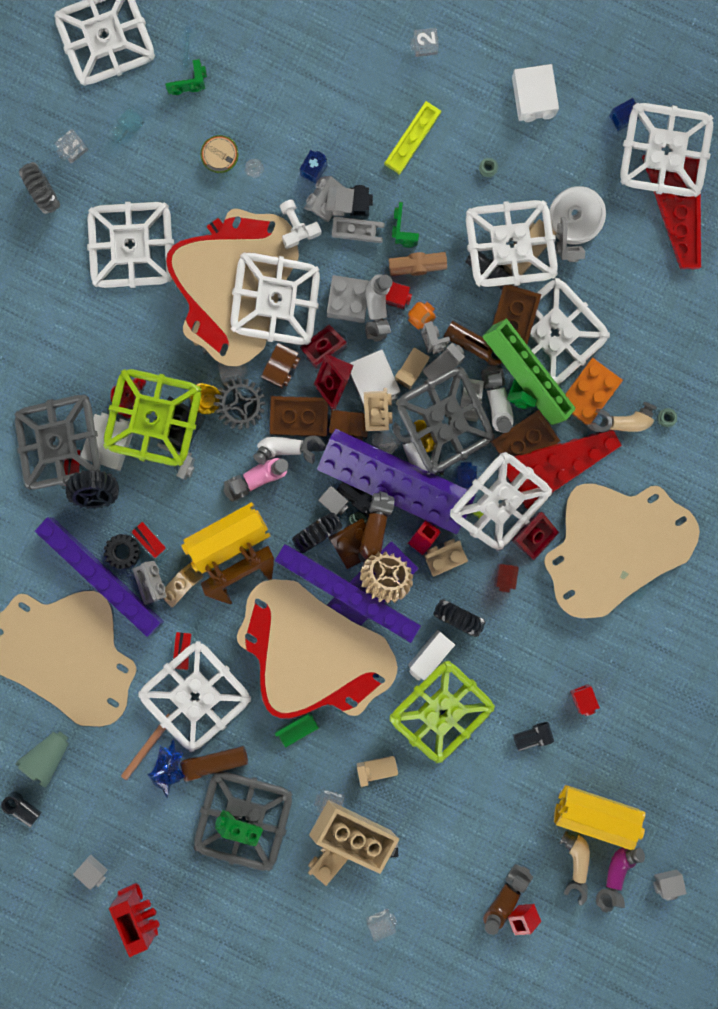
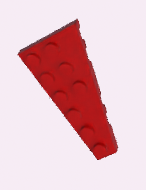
[642,155,701,269]
[506,429,622,509]

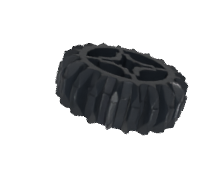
[65,470,119,509]
[292,513,343,553]
[433,599,486,637]

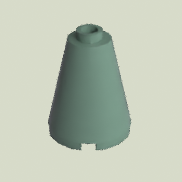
[15,731,69,788]

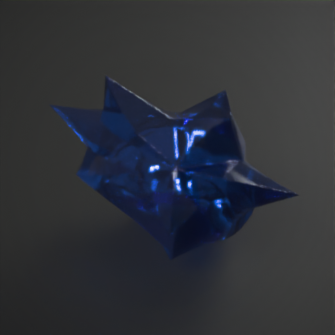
[147,738,184,798]

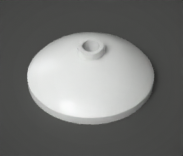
[549,186,606,244]

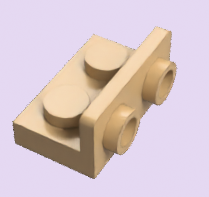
[364,388,393,431]
[424,539,468,577]
[308,847,348,886]

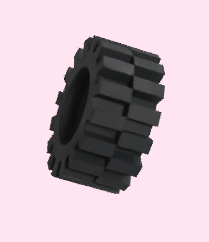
[104,534,141,569]

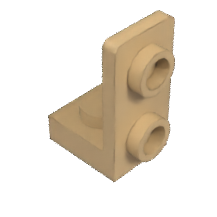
[395,348,430,390]
[163,563,204,607]
[357,756,398,787]

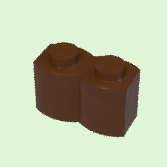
[261,343,300,388]
[329,410,368,441]

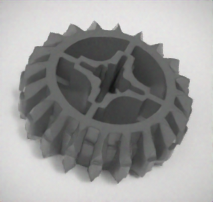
[19,162,60,214]
[213,378,266,430]

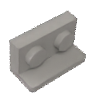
[421,321,450,354]

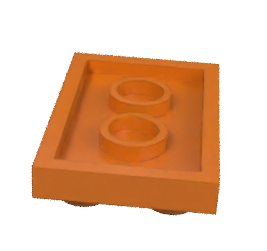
[565,358,623,425]

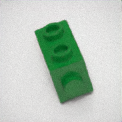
[165,59,207,95]
[392,202,419,248]
[507,379,537,409]
[215,810,263,847]

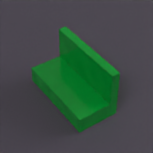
[275,712,319,748]

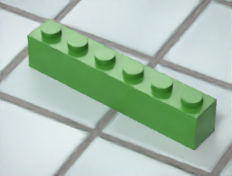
[482,318,576,425]

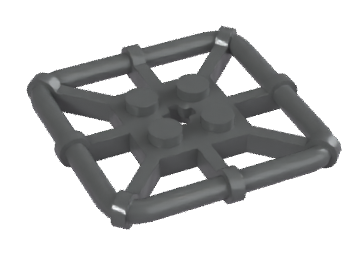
[396,367,495,474]
[14,394,101,490]
[193,772,293,871]

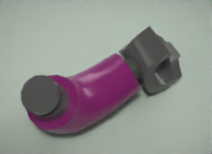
[596,847,645,913]

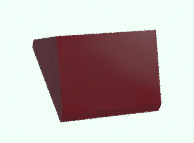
[300,324,347,370]
[314,355,354,409]
[512,512,559,560]

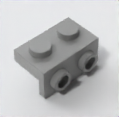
[304,176,345,222]
[133,561,167,605]

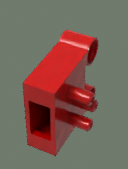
[109,883,160,957]

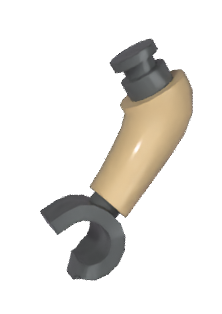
[586,402,657,432]
[559,831,590,906]

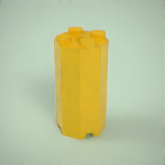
[181,502,271,574]
[553,785,645,850]

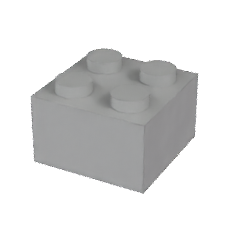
[327,275,369,323]

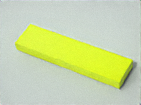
[384,101,442,175]

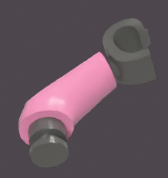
[223,458,288,502]

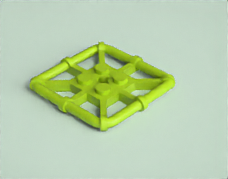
[103,369,202,466]
[389,661,495,763]

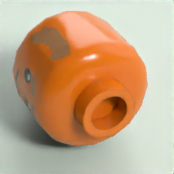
[408,302,436,330]

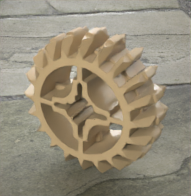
[360,552,413,604]

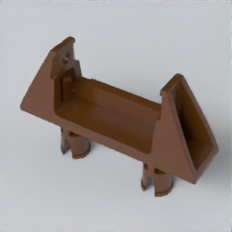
[201,543,274,605]

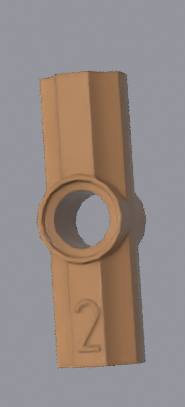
[389,252,447,276]

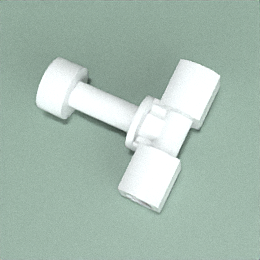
[280,200,321,249]

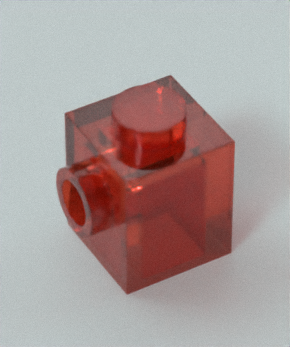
[494,564,519,593]

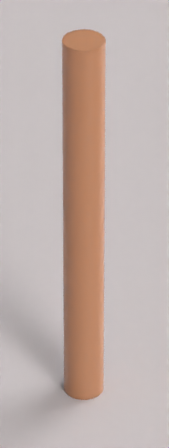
[121,713,172,780]

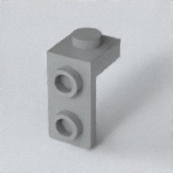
[556,217,585,262]
[423,343,465,380]
[157,443,195,480]

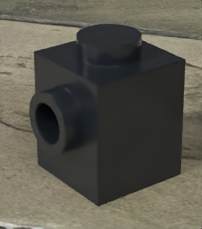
[350,185,373,216]

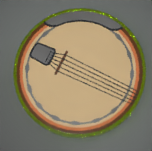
[200,135,239,173]

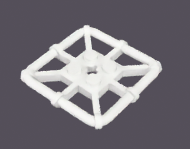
[54,0,155,86]
[620,103,714,197]
[466,200,558,287]
[87,202,174,288]
[230,252,320,345]
[530,278,610,384]
[450,452,552,550]
[138,641,251,752]

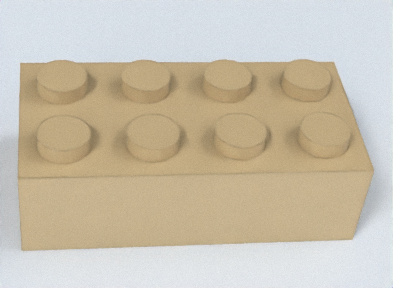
[309,800,399,874]

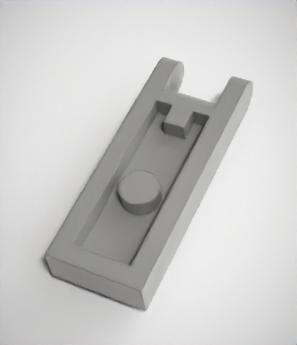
[332,217,385,243]

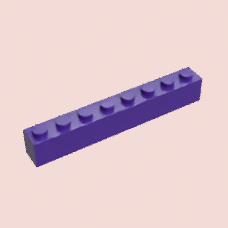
[34,517,164,637]
[275,544,421,643]

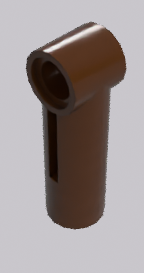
[443,321,502,367]
[180,746,248,782]

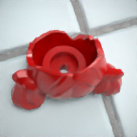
[110,378,146,419]

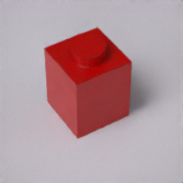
[386,282,412,309]
[408,520,441,555]
[570,684,600,716]
[508,904,542,935]

